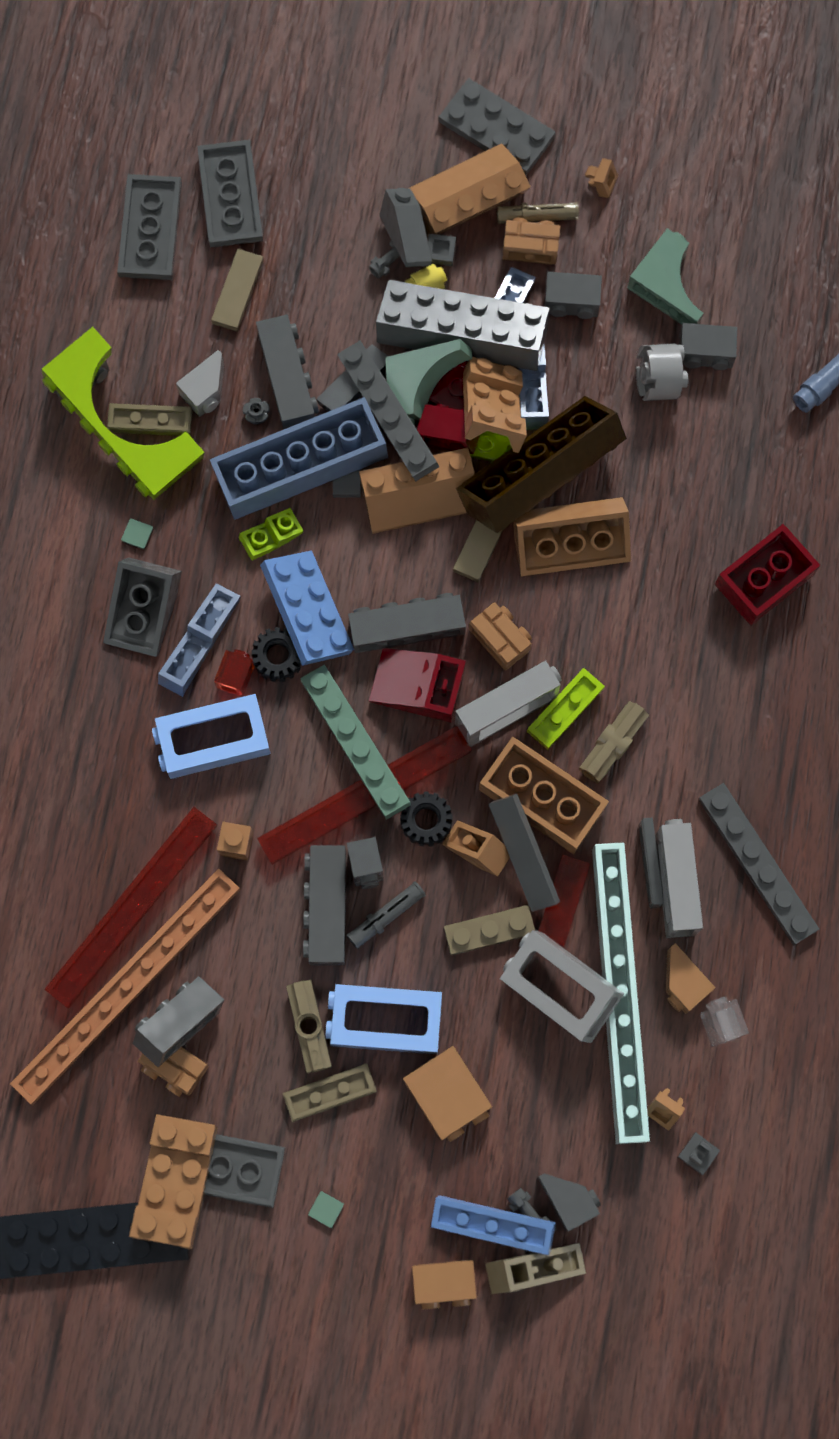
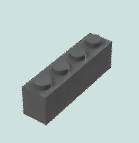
[256,314,319,430]
[348,593,466,653]
[303,845,346,966]

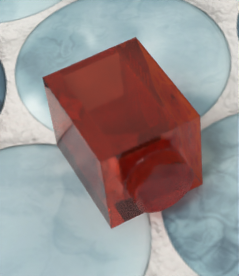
[214,649,255,697]

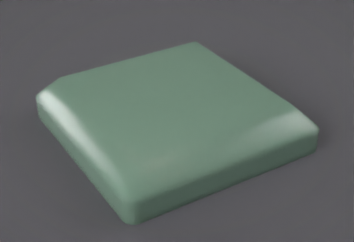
[121,519,153,549]
[308,1191,344,1228]

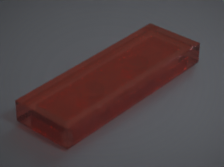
[538,855,590,947]

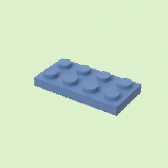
[260,550,354,666]

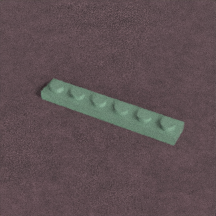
[300,664,411,820]

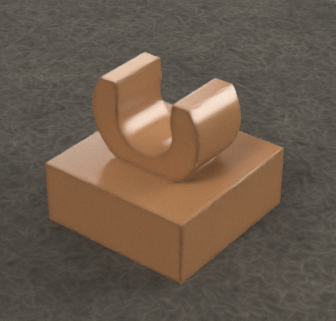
[585,159,618,198]
[647,1088,685,1130]

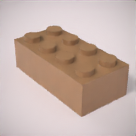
[479,736,609,854]

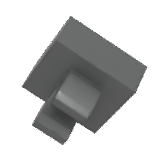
[428,234,456,266]
[677,1132,720,1175]

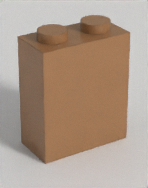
[403,1046,492,1142]

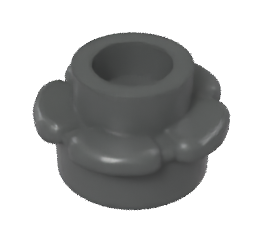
[243,398,270,425]

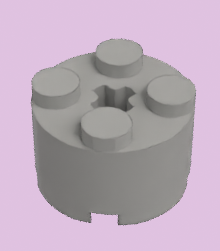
[636,344,688,401]

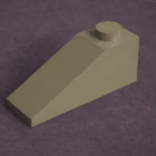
[485,1243,586,1294]

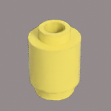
[405,264,447,289]

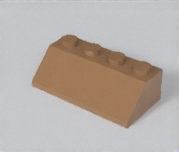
[410,144,531,235]
[359,448,475,534]
[513,497,631,576]

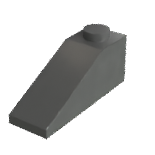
[379,188,432,267]

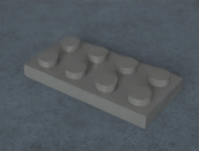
[439,78,556,176]
[197,140,263,248]
[117,174,182,280]

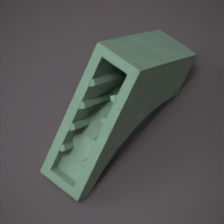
[627,228,703,324]
[385,339,472,426]

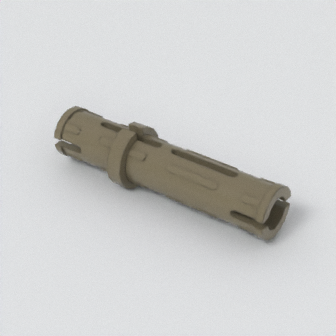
[497,202,579,224]

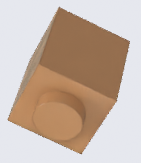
[217,822,254,861]

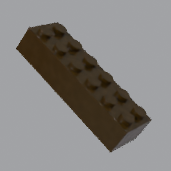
[456,396,627,533]

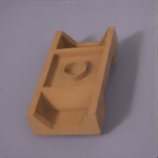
[463,357,527,453]
[129,1114,218,1249]

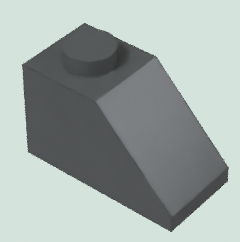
[537,1174,601,1231]

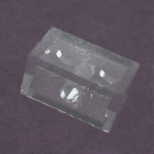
[700,996,749,1047]

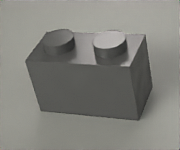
[544,272,602,319]
[679,323,737,370]
[347,837,384,889]

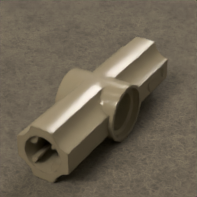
[579,701,649,784]
[286,980,332,1074]

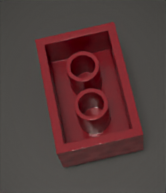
[715,524,821,626]

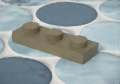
[444,905,535,956]

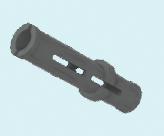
[347,881,426,950]

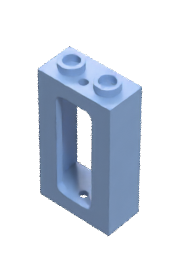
[152,694,271,779]
[326,984,442,1054]

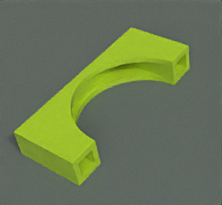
[42,327,205,500]

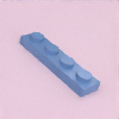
[431,1195,555,1255]

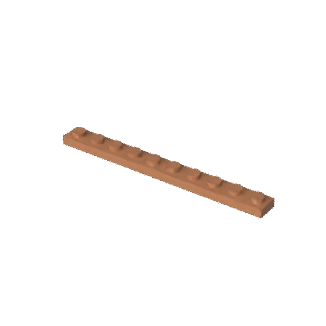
[10,869,240,1105]

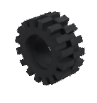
[252,627,302,682]
[400,792,452,847]

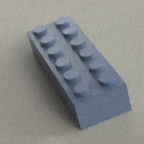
[210,397,388,520]

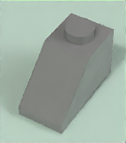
[176,350,224,417]

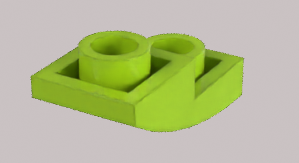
[239,508,303,560]

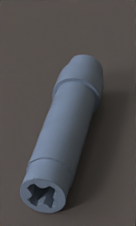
[793,354,839,412]

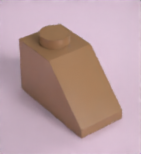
[442,820,510,876]
[666,943,715,1014]

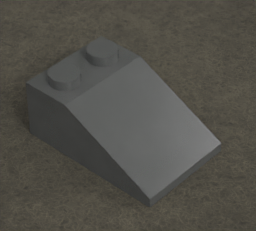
[103,557,182,657]

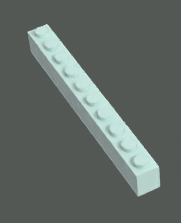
[592,843,650,1144]

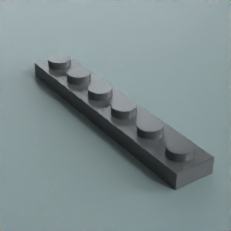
[337,340,439,482]
[698,783,819,946]

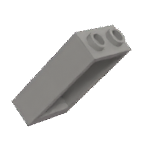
[455,660,562,748]
[655,819,703,938]
[500,930,624,1043]

